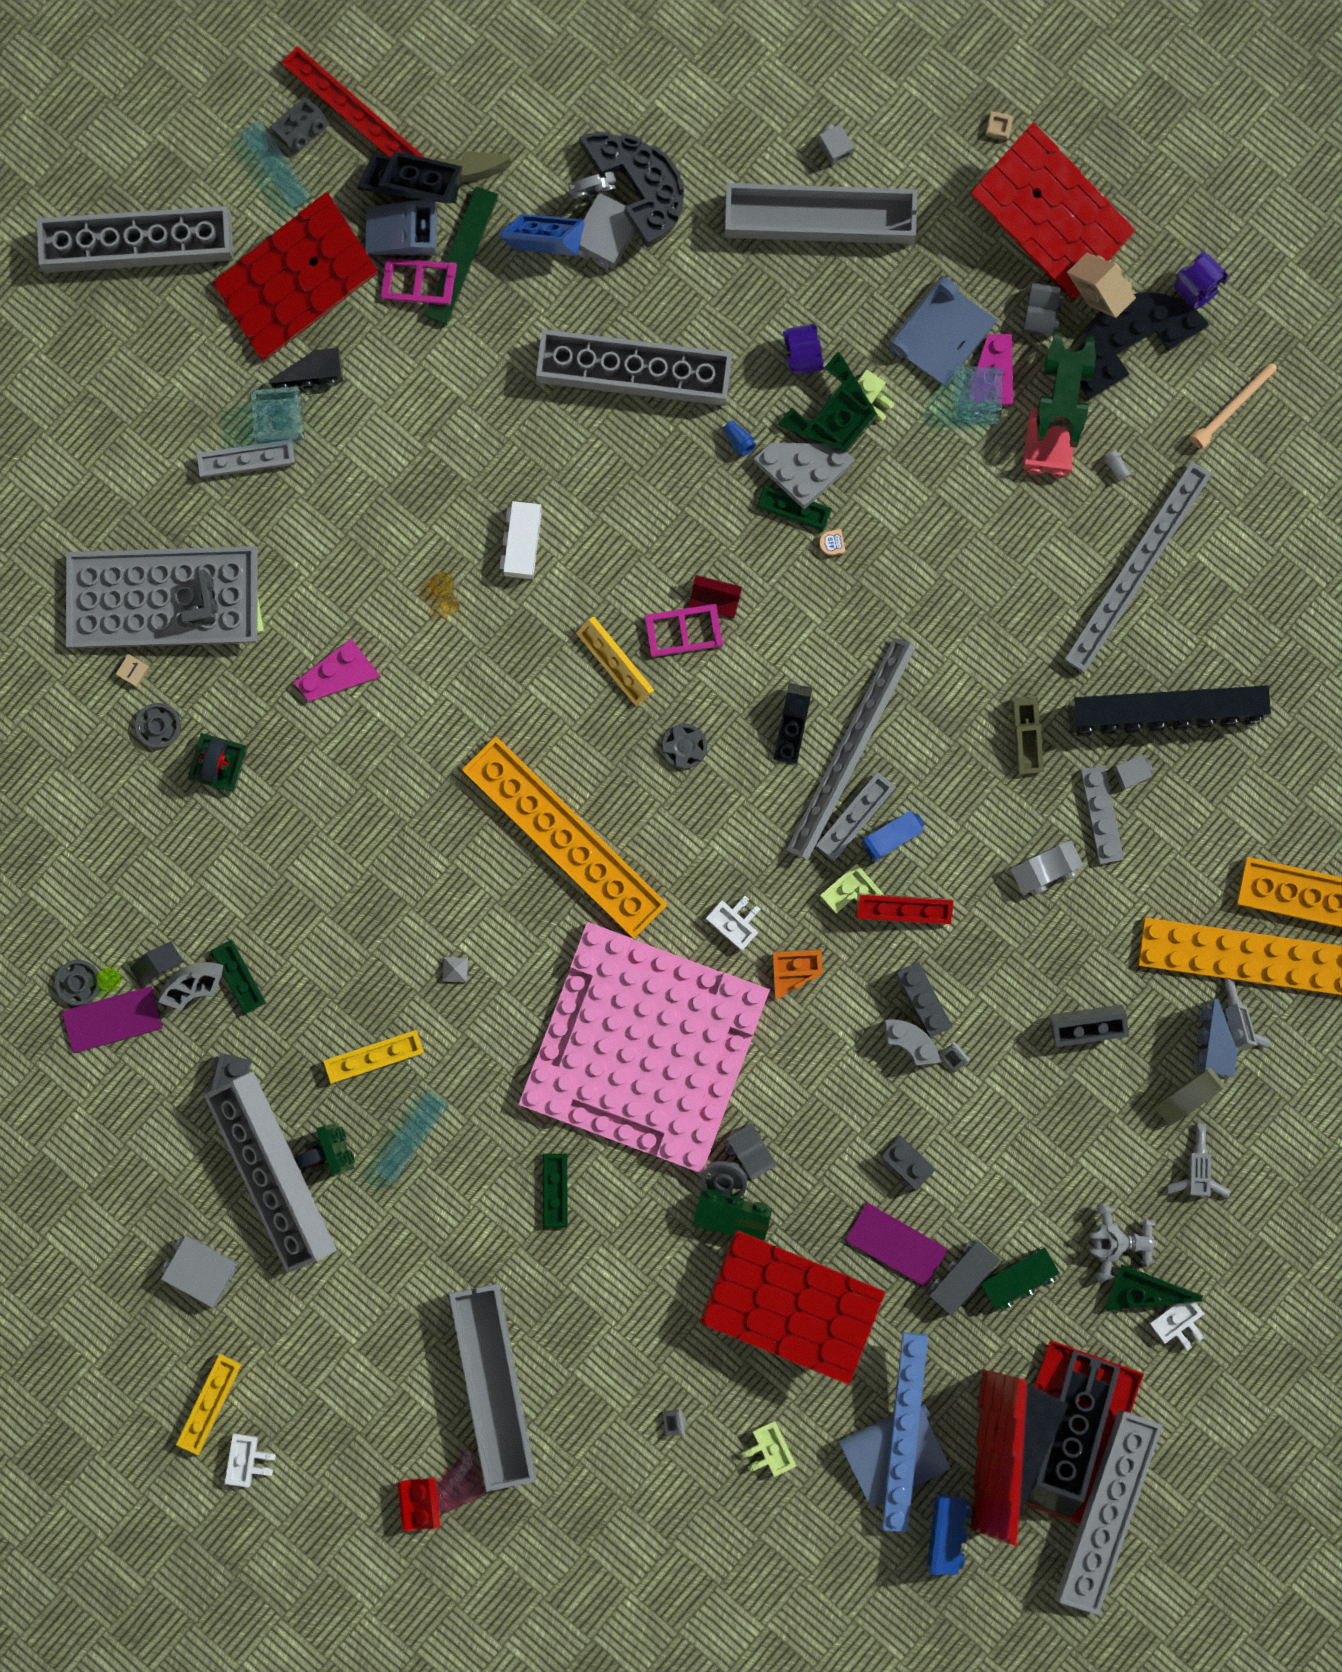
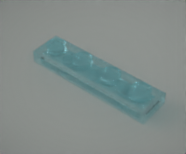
[240,120,313,211]
[373,1089,450,1184]

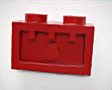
[397,1477,441,1532]

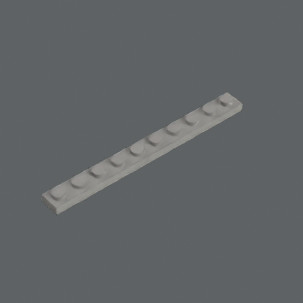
[1064,461,1212,673]
[786,638,916,860]

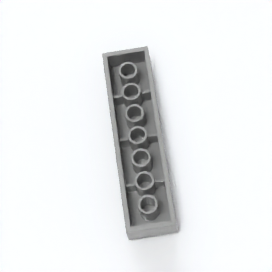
[37,206,234,273]
[536,329,732,406]
[204,1072,337,1273]

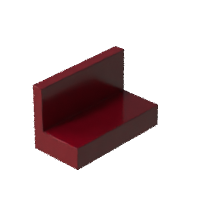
[688,575,742,619]

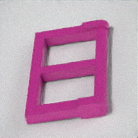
[381,257,457,305]
[645,604,723,658]

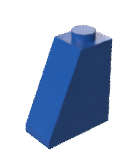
[861,811,925,864]

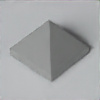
[443,957,468,982]
[939,1042,970,1072]
[663,1410,686,1436]

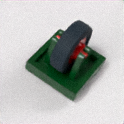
[187,733,248,793]
[294,1123,355,1175]

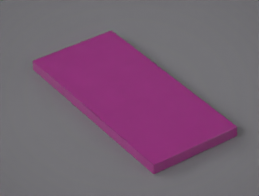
[62,986,163,1053]
[845,1202,948,1287]

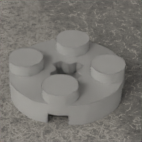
[568,172,616,200]

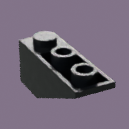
[269,348,344,392]
[774,683,812,764]

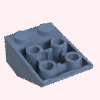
[365,201,438,256]
[1194,999,1238,1078]

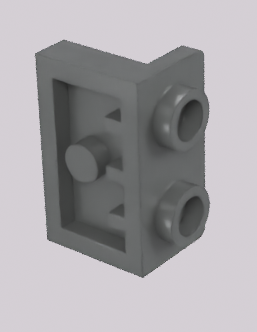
[270,96,329,155]
[206,1053,252,1093]
[880,1135,936,1191]

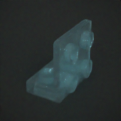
[951,366,1003,424]

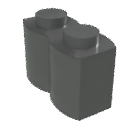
[1022,283,1064,338]
[725,1123,777,1180]

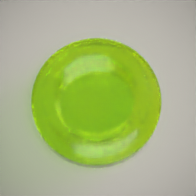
[97,967,121,992]

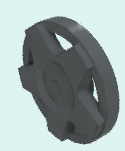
[135,703,181,748]
[662,724,707,769]
[55,960,101,1005]
[701,1161,747,1197]

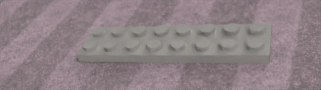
[1054,1410,1163,1615]

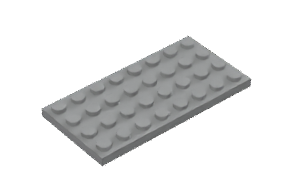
[66,546,258,649]

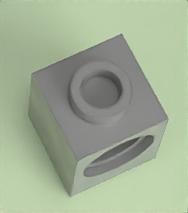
[818,124,854,166]
[1113,755,1153,791]

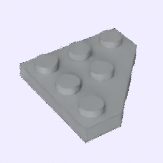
[754,443,855,509]

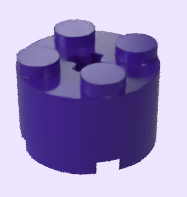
[1174,252,1230,309]
[783,323,824,376]

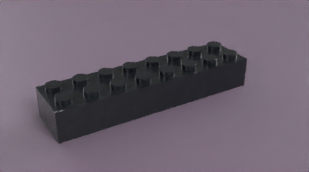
[1068,685,1271,737]

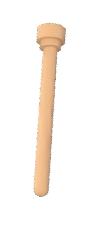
[1190,363,1276,450]

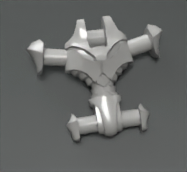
[1089,1202,1156,1283]

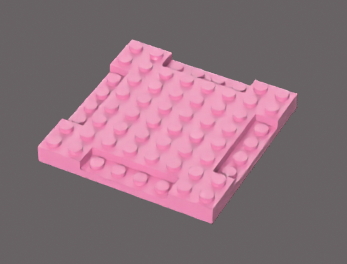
[518,922,770,1173]

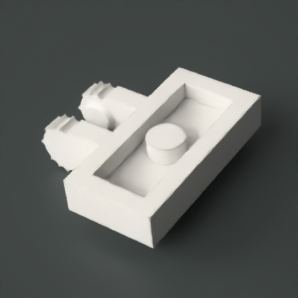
[706,896,761,951]
[1149,1302,1204,1351]
[225,1433,275,1487]

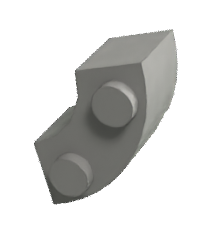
[1010,840,1084,895]
[158,962,223,1010]
[884,1019,941,1066]

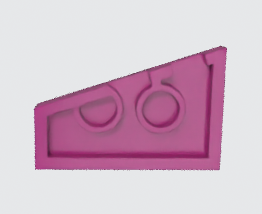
[965,334,1013,407]
[294,639,381,703]

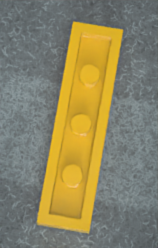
[576,617,654,707]
[323,1030,424,1084]
[176,1354,242,1455]

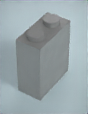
[577,192,636,270]
[161,1235,240,1308]

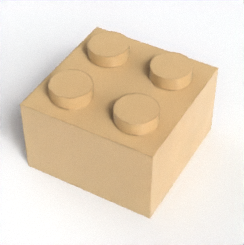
[1067,253,1136,318]

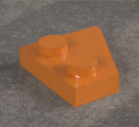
[772,949,823,999]

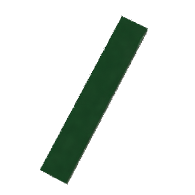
[425,186,499,325]

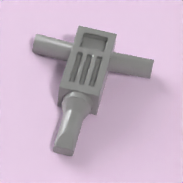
[1224,978,1271,1050]
[1167,1123,1230,1199]

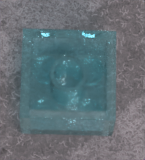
[250,387,305,444]

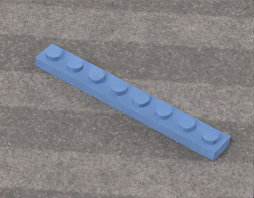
[882,1332,928,1532]

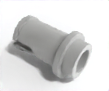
[1104,450,1131,482]

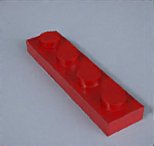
[855,893,954,924]

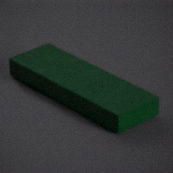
[756,485,832,532]
[211,939,267,1015]
[543,1153,568,1228]

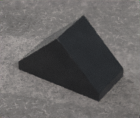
[130,941,184,988]

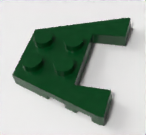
[778,351,878,452]

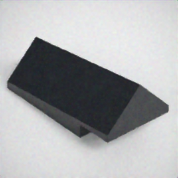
[357,151,462,203]

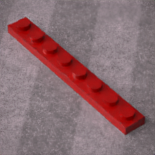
[281,46,426,158]

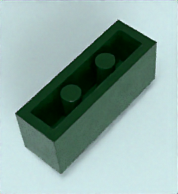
[692,1189,772,1241]
[980,1247,1060,1311]

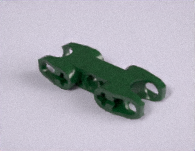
[1036,331,1096,448]

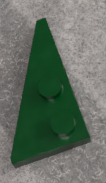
[1105,1264,1204,1310]

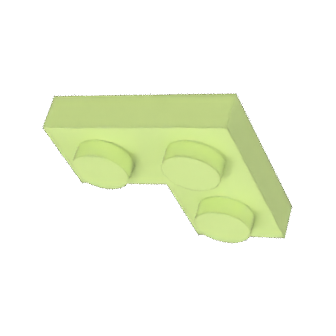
[820,864,884,914]

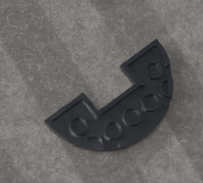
[579,132,684,248]
[1078,292,1209,401]

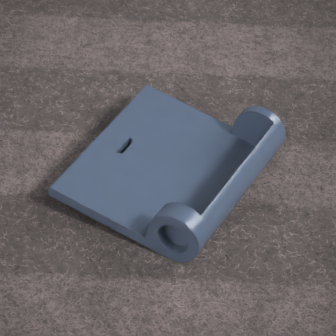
[888,276,997,387]
[838,1404,951,1509]

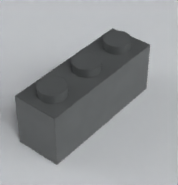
[895,962,953,1038]
[1050,1004,1129,1047]
[928,1240,1000,1316]

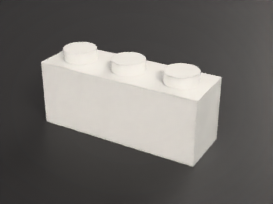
[500,501,542,580]

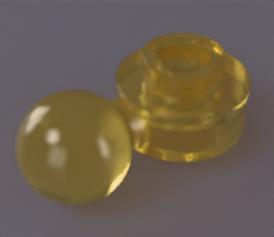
[430,572,460,615]

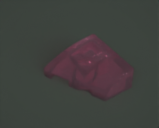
[436,1449,487,1515]

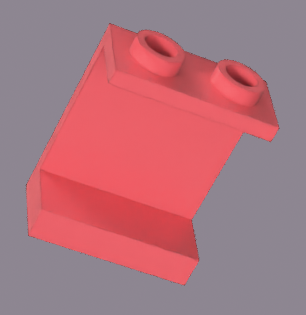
[1022,408,1073,478]

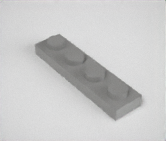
[197,439,296,478]
[1080,765,1124,865]
[815,772,896,861]

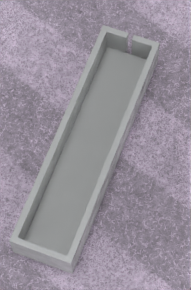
[725,183,917,244]
[449,1283,537,1492]

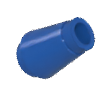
[723,421,756,456]

